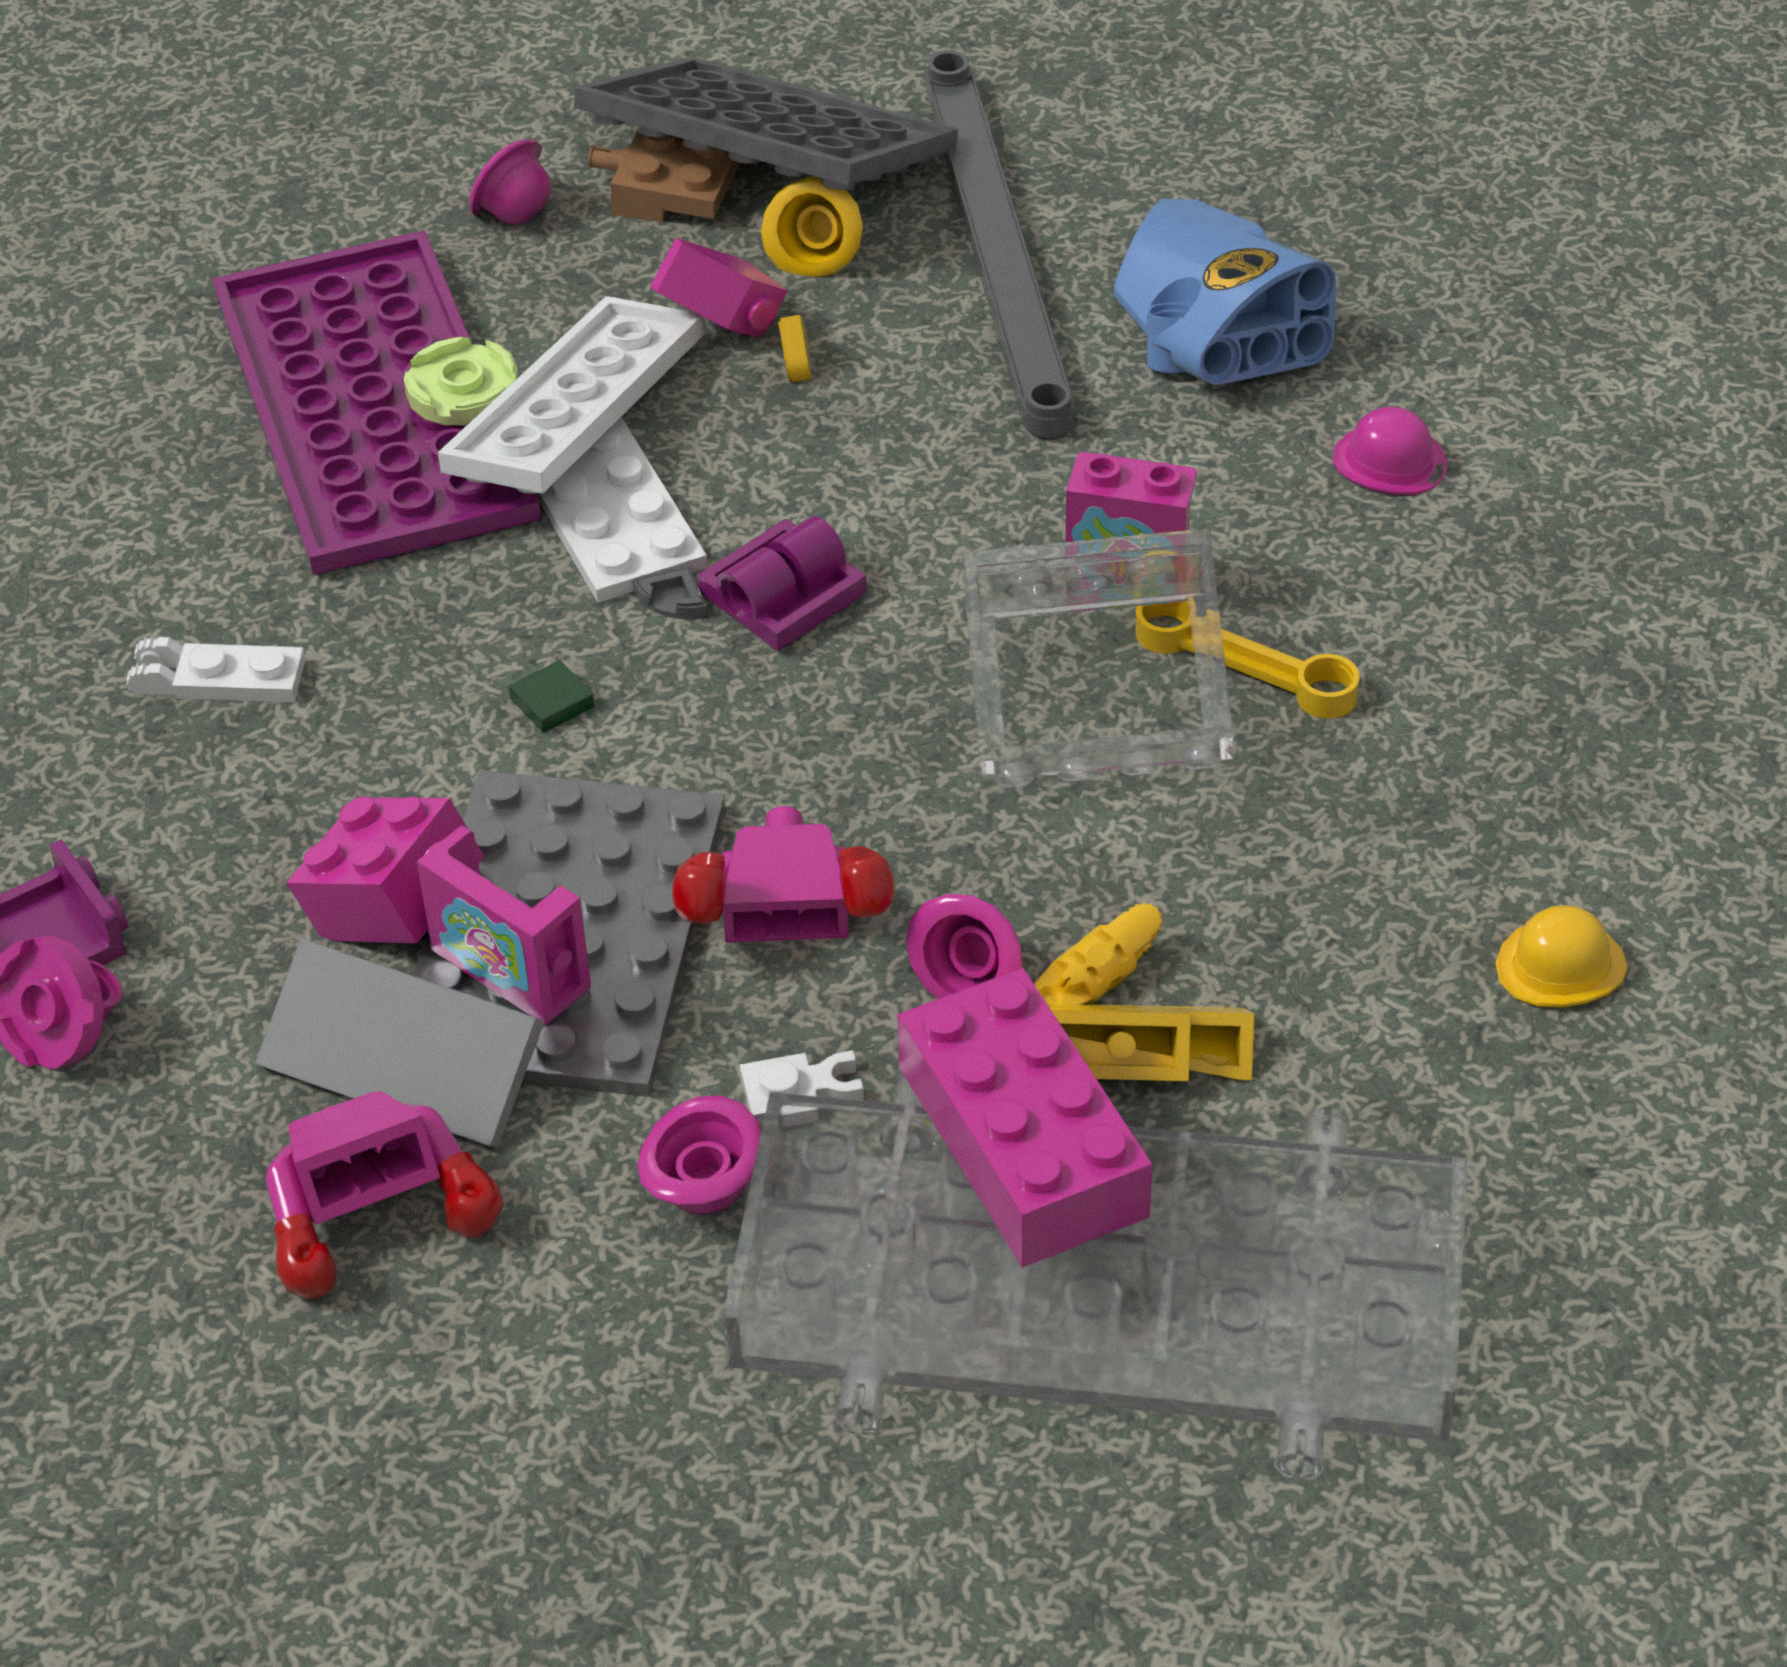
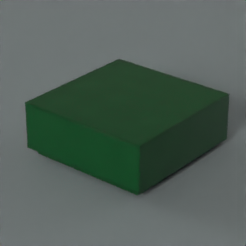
[509,660,595,733]

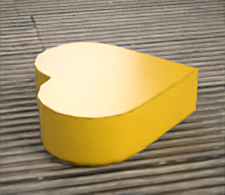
[778,315,812,382]

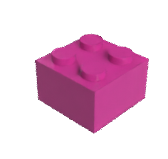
[286,796,484,943]

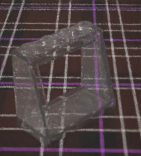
[962,528,1233,788]

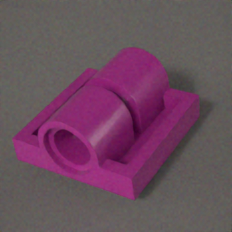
[697,516,867,651]

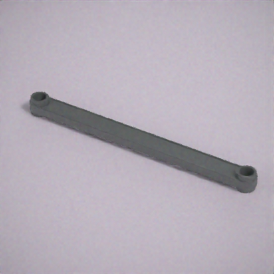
[925,50,1074,440]

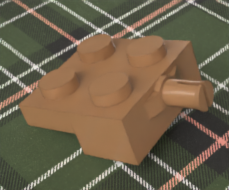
[588,130,741,222]

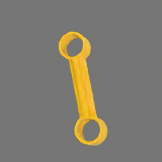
[1135,590,1360,719]

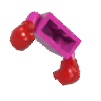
[671,806,895,943]
[266,1091,504,1300]

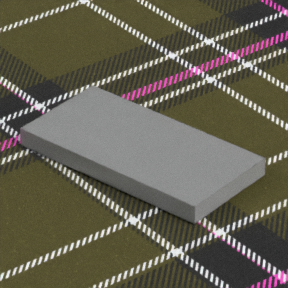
[255,938,544,1148]

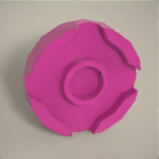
[0,935,122,1069]

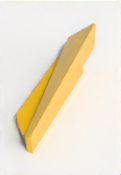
[1047,1004,1254,1081]

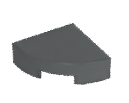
[633,568,708,619]

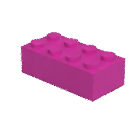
[897,968,1152,1268]

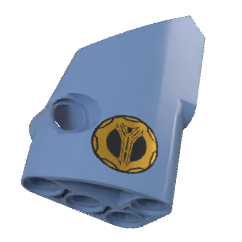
[1114,199,1336,385]

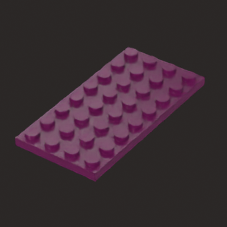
[212,230,541,575]

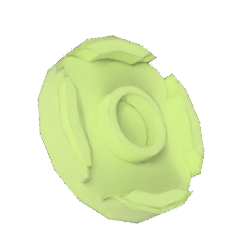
[404,337,518,425]

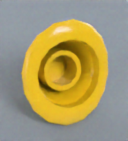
[761,177,863,277]
[1495,905,1628,1008]

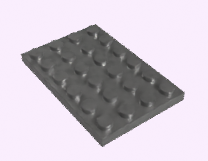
[574,56,958,190]
[412,770,725,1097]

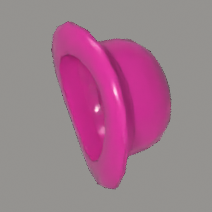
[469,139,552,225]
[1332,406,1448,495]
[905,894,1023,999]
[637,1095,764,1214]

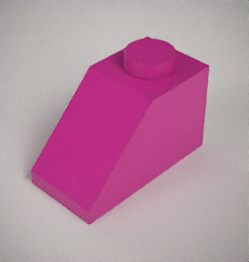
[650,238,788,338]

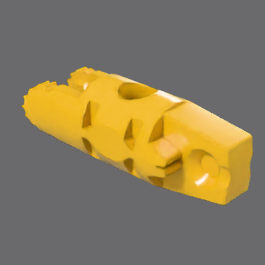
[1034,902,1163,1005]

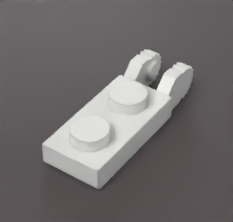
[126,637,305,702]

